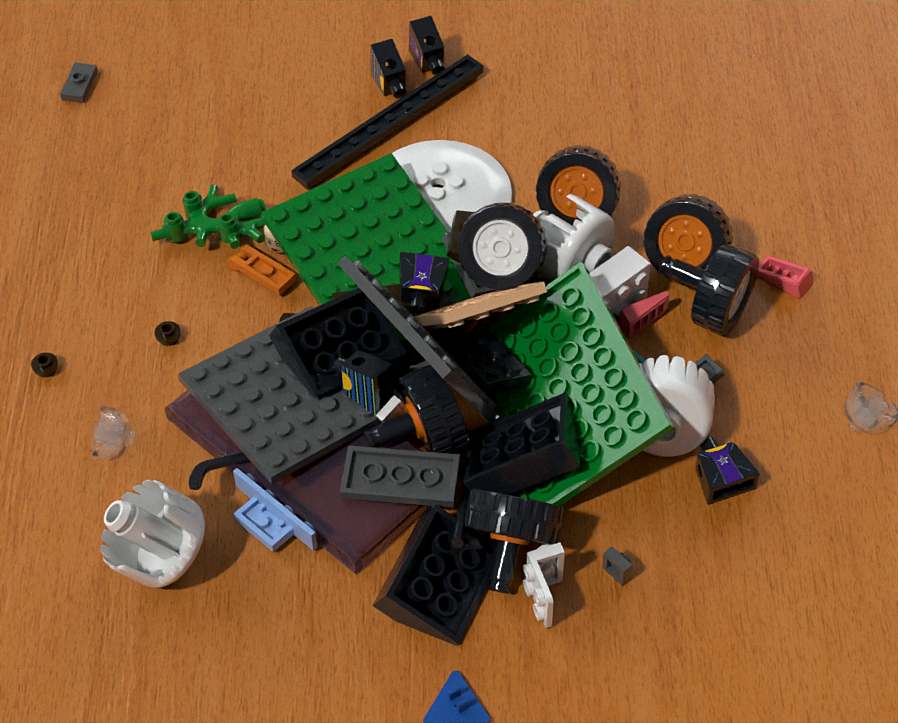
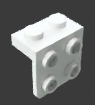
[523,542,565,628]

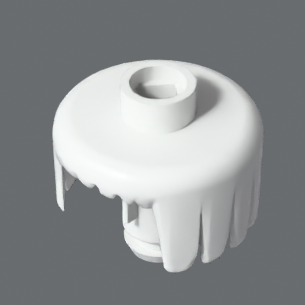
[533,194,615,282]
[639,355,715,457]
[101,480,205,588]

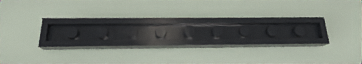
[291,54,484,190]

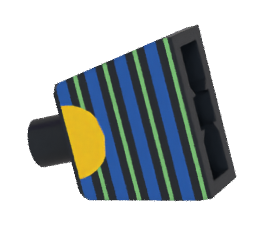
[370,39,407,99]
[333,351,394,417]

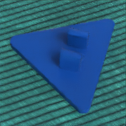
[423,670,490,723]

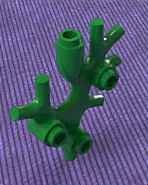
[150,184,266,249]

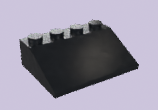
[269,288,406,399]
[463,392,580,495]
[372,504,497,645]

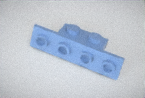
[233,468,317,552]

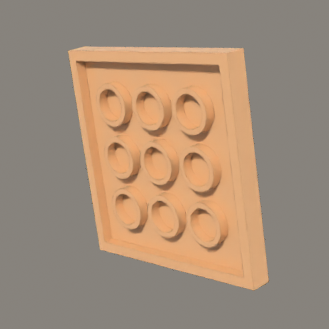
[414,282,547,330]

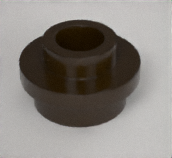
[154,321,181,346]
[31,352,58,378]

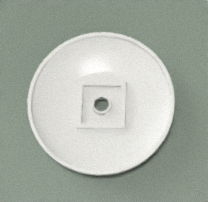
[392,140,512,232]

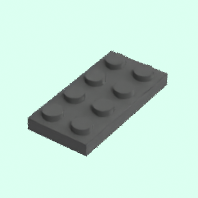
[340,446,460,508]

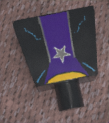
[408,16,445,75]
[399,252,450,314]
[696,437,759,505]

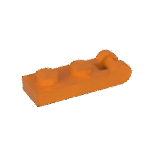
[227,244,296,296]

